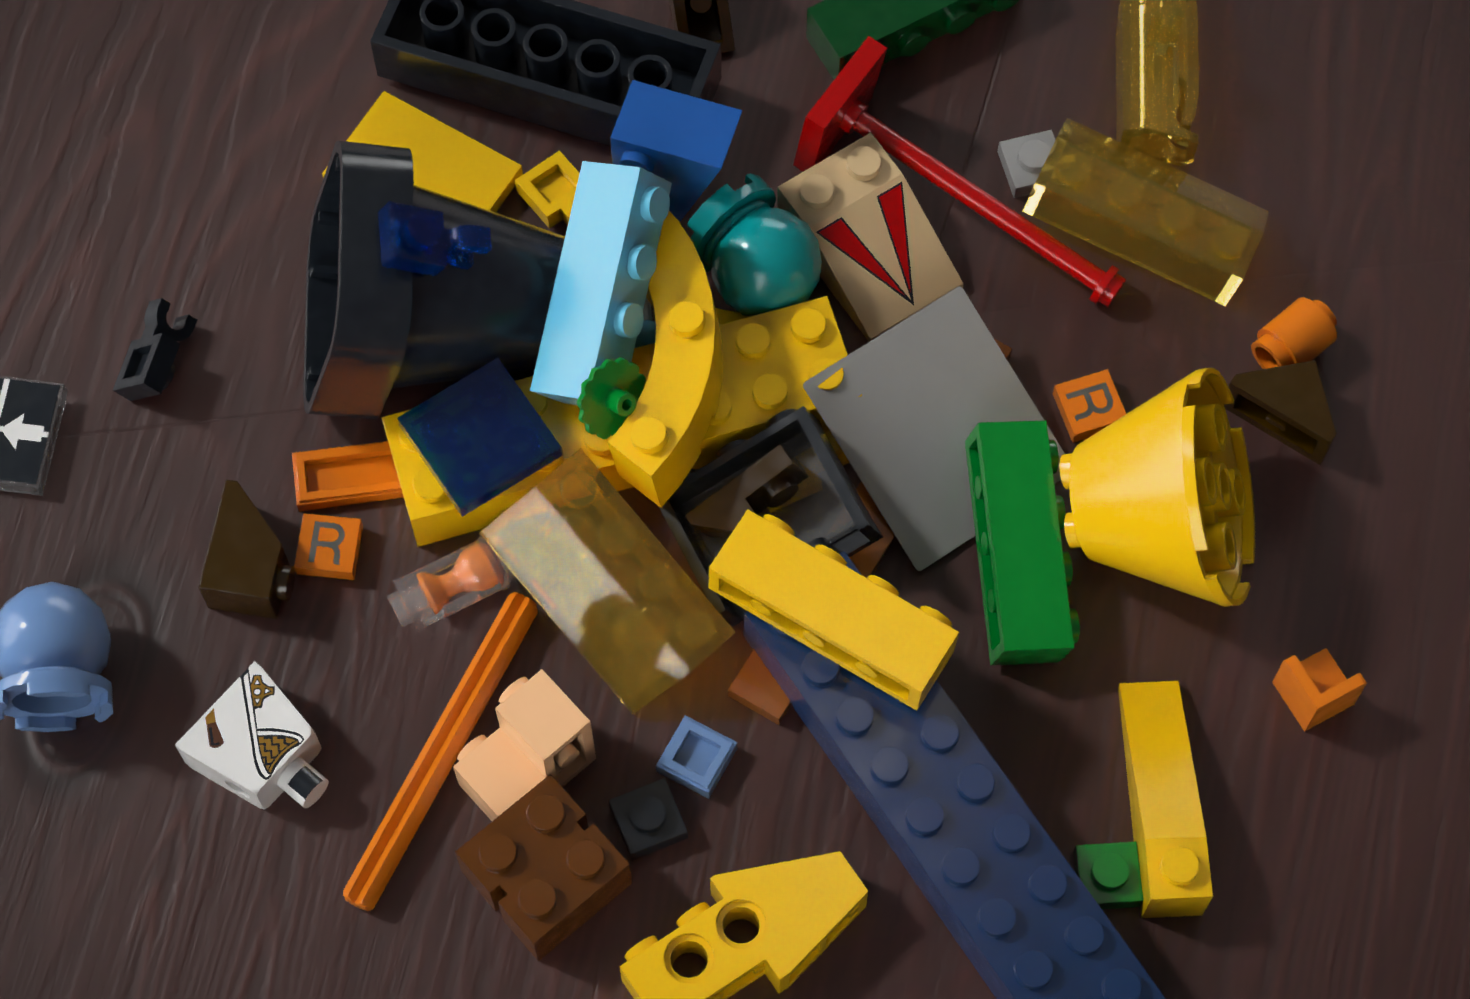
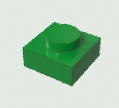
[1073,841,1143,909]

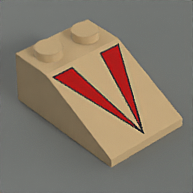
[777,133,963,342]

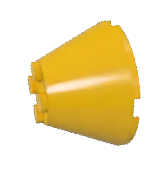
[1059,368,1255,607]

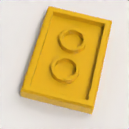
[322,91,523,212]

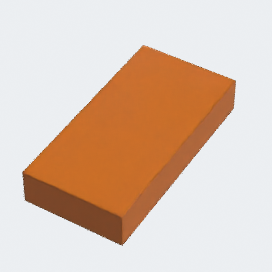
[292,441,404,512]

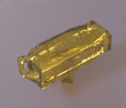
[1116,0,1199,166]

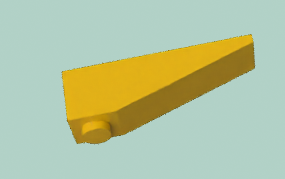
[1118,681,1213,918]

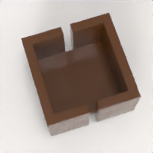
[455,774,632,961]

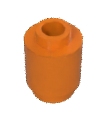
[1251,297,1337,369]

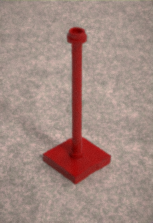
[793,36,1127,307]

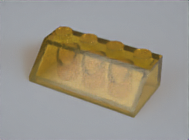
[1022,118,1269,306]
[479,448,735,714]

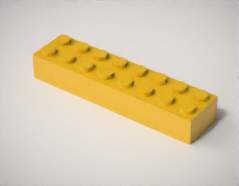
[381,296,862,547]

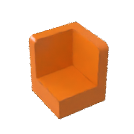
[1272,648,1367,732]

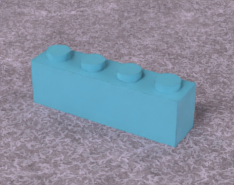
[530,161,672,405]

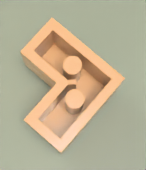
[453,669,596,821]

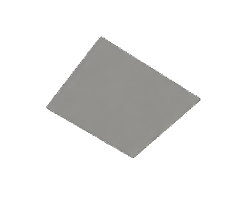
[803,286,1065,571]

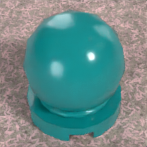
[687,173,822,316]

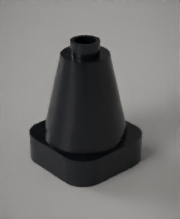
[303,140,565,420]

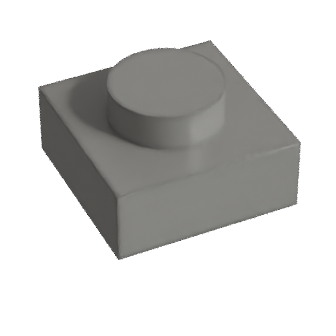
[997,130,1068,198]

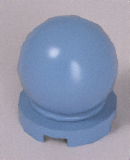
[0,582,113,732]

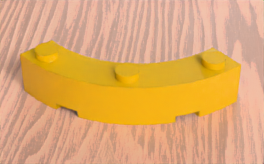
[608,211,723,508]

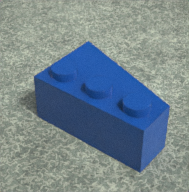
[610,80,743,222]

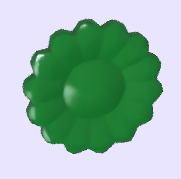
[576,357,646,439]

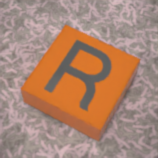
[1052,369,1126,443]
[294,513,363,580]

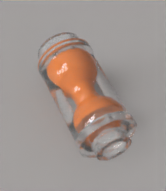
[387,534,521,633]

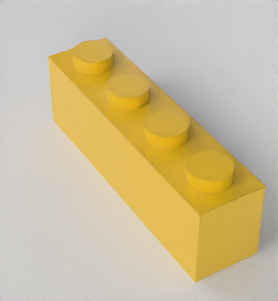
[708,509,959,711]

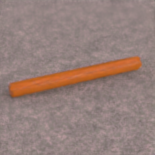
[343,592,538,911]

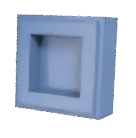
[656,715,738,799]

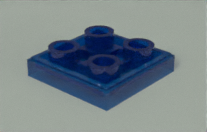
[397,358,563,517]

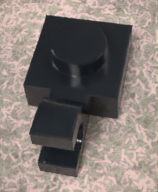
[112,298,198,401]

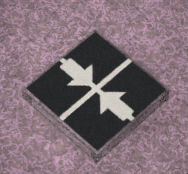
[0,376,68,496]

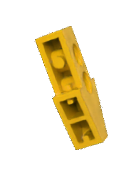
[619,851,868,999]

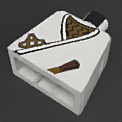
[175,661,329,809]

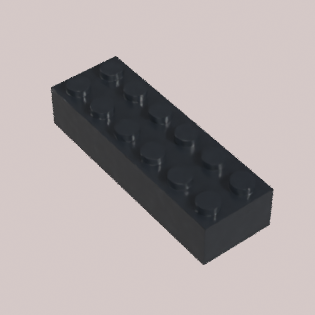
[370,0,722,146]

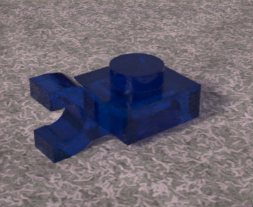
[378,201,492,276]

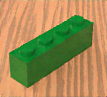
[965,420,1080,666]

